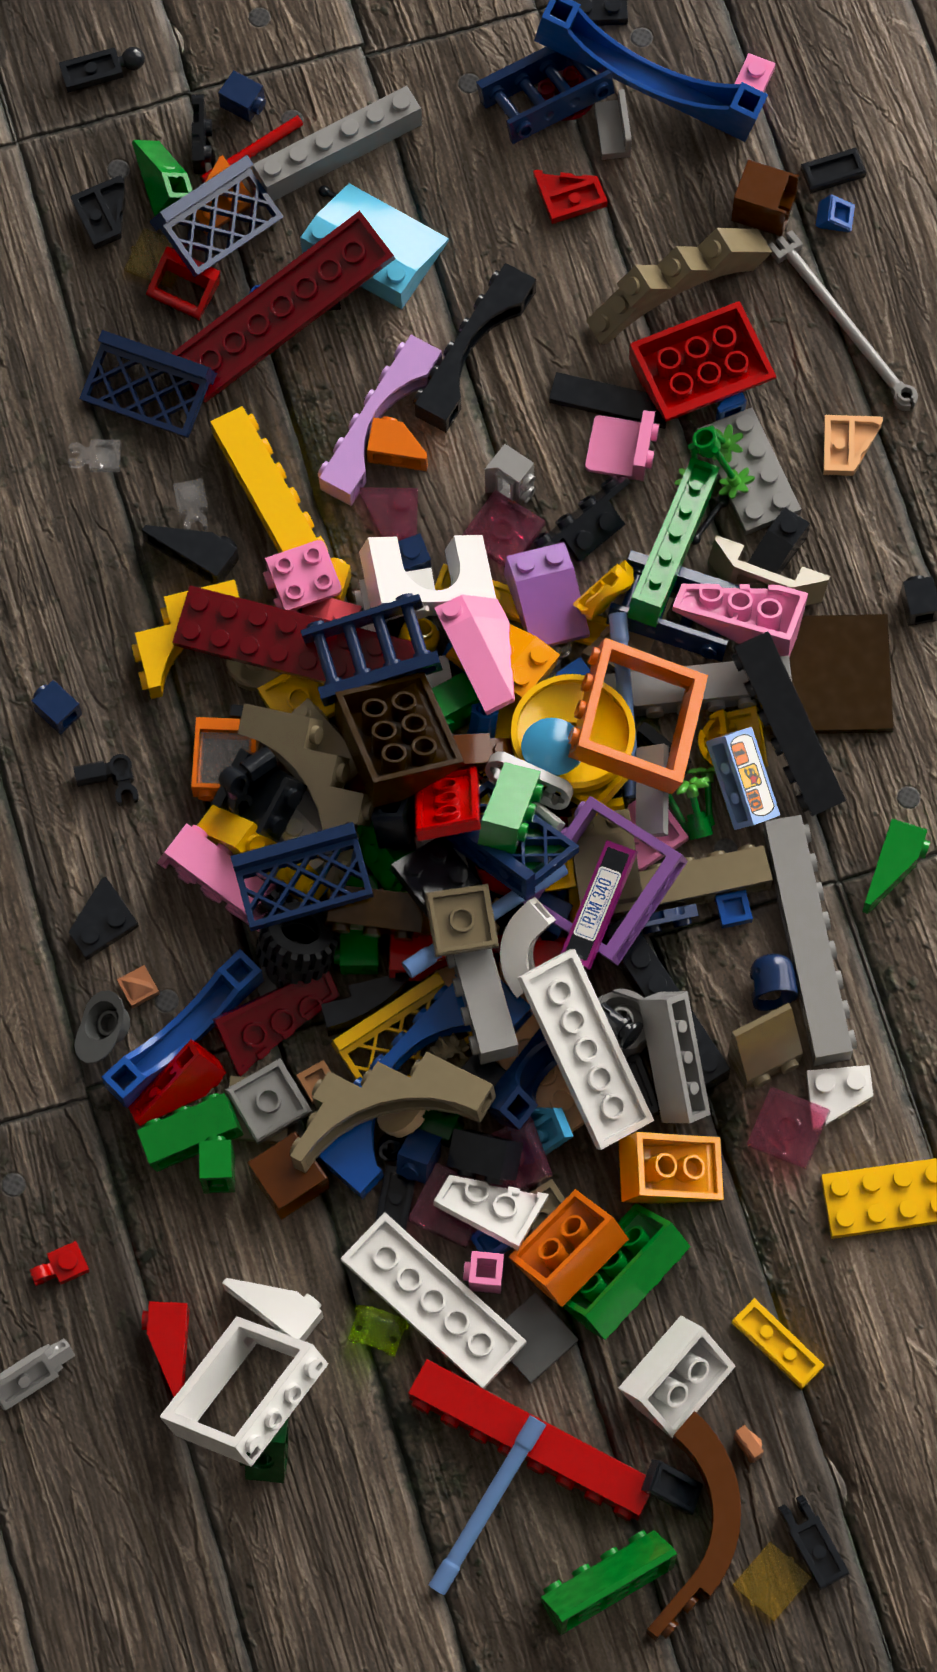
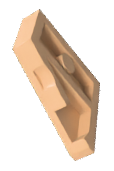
[823,415,883,476]

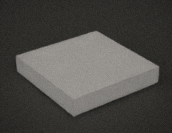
[225,1058,312,1145]

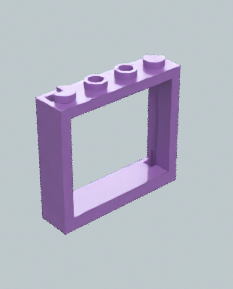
[522,796,688,966]

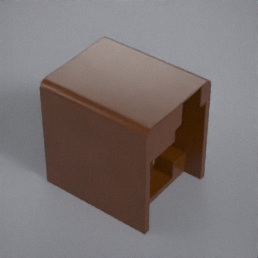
[731,160,799,236]
[247,1132,330,1220]

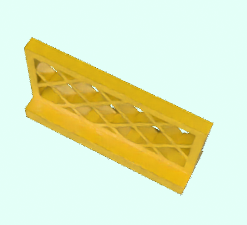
[331,972,473,1079]

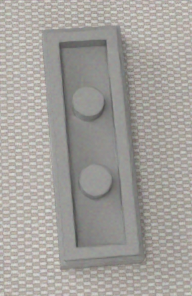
[636,743,669,837]

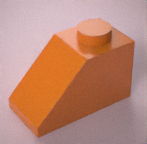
[367,416,428,471]

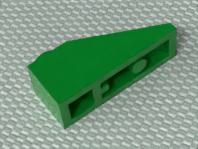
[862,818,931,914]

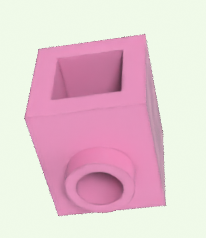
[463,1251,504,1294]

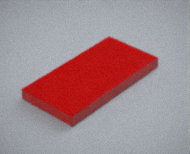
[415,766,481,841]

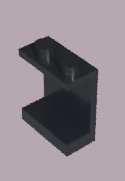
[212,748,307,841]

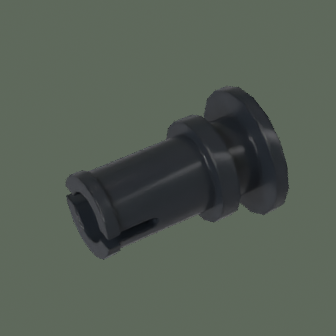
[601,1002,643,1049]

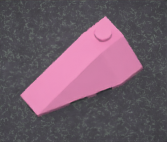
[672,584,808,657]
[434,595,515,715]

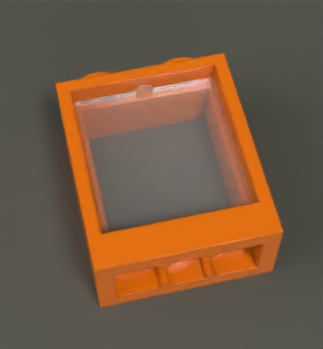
[191,717,259,801]

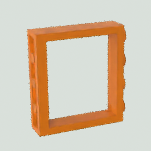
[568,638,708,794]

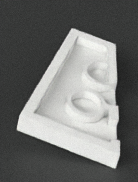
[433,1175,549,1251]

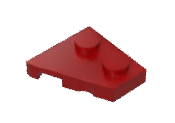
[533,170,608,224]

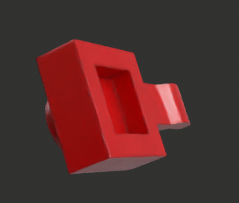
[30,1241,90,1286]

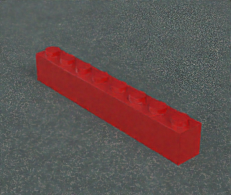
[408,1359,651,1521]

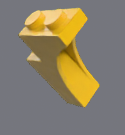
[131,580,240,699]
[197,805,328,904]

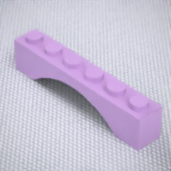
[318,335,442,506]

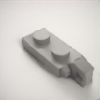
[0,1338,75,1411]

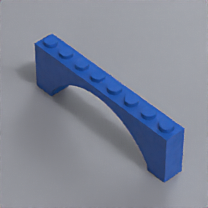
[534,0,768,142]
[317,974,533,1200]

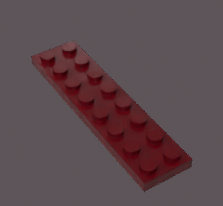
[171,210,396,403]
[172,585,415,684]

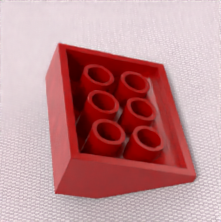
[629,301,776,422]

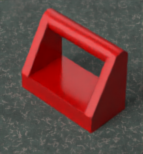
[146,246,221,320]

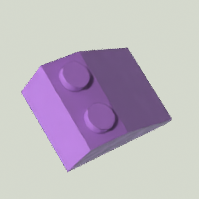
[504,542,590,647]

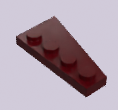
[212,971,339,1077]

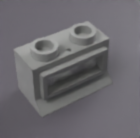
[485,444,536,506]

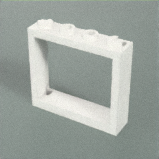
[160,1316,328,1467]

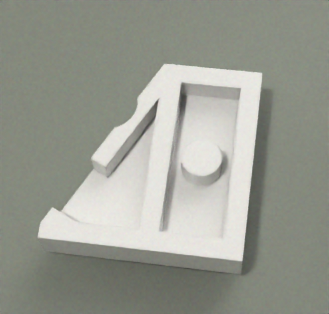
[806,1065,873,1132]

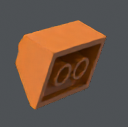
[508,1189,629,1307]

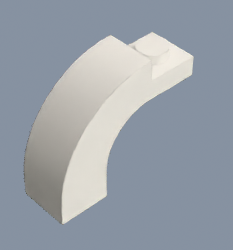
[500,897,556,998]

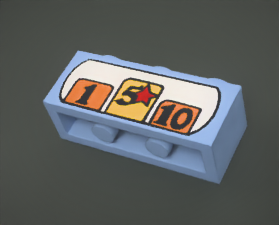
[706,727,780,830]

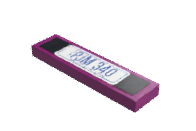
[561,840,637,970]

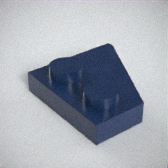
[643,904,699,934]

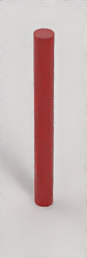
[200,115,303,183]

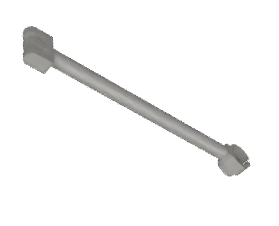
[768,230,918,411]

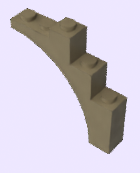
[586,228,773,344]
[238,703,375,884]
[290,1051,496,1173]

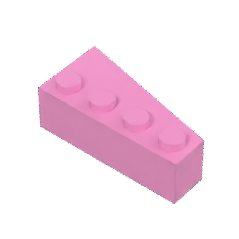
[157,823,274,932]

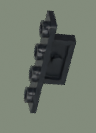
[528,476,630,562]

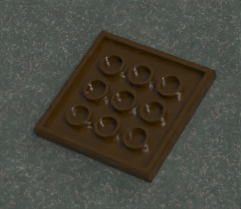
[770,614,894,735]

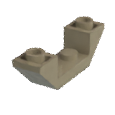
[708,535,830,606]

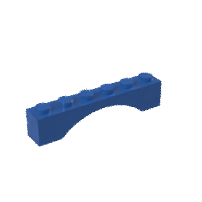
[102,949,264,1108]

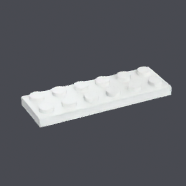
[517,949,654,1150]
[341,1212,527,1389]

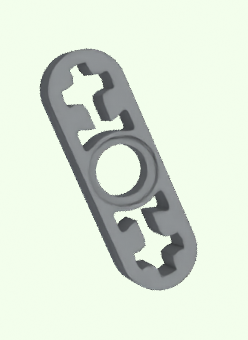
[485,752,574,810]

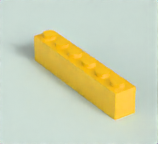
[210,406,328,553]

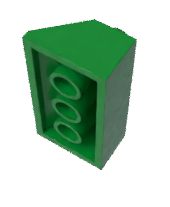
[563,1203,691,1340]

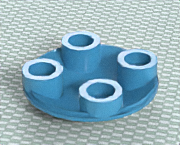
[521,718,581,776]

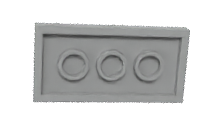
[697,407,801,536]

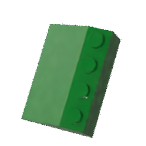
[541,1530,677,1636]

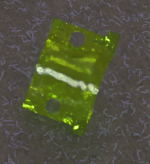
[348,1305,410,1357]

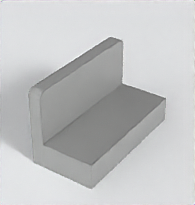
[594,89,632,160]

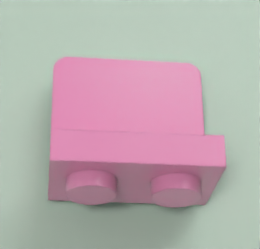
[585,410,660,481]
[263,540,342,612]

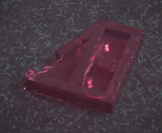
[360,487,418,541]

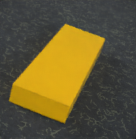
[732,1298,825,1390]

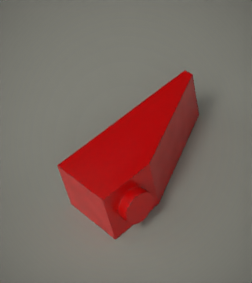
[128,1039,226,1126]
[142,1301,190,1397]

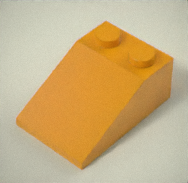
[445,624,560,709]
[618,1132,724,1204]

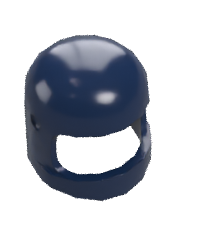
[750,954,799,1011]

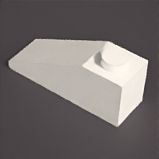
[222,1278,323,1341]

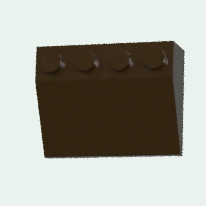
[335,672,464,808]

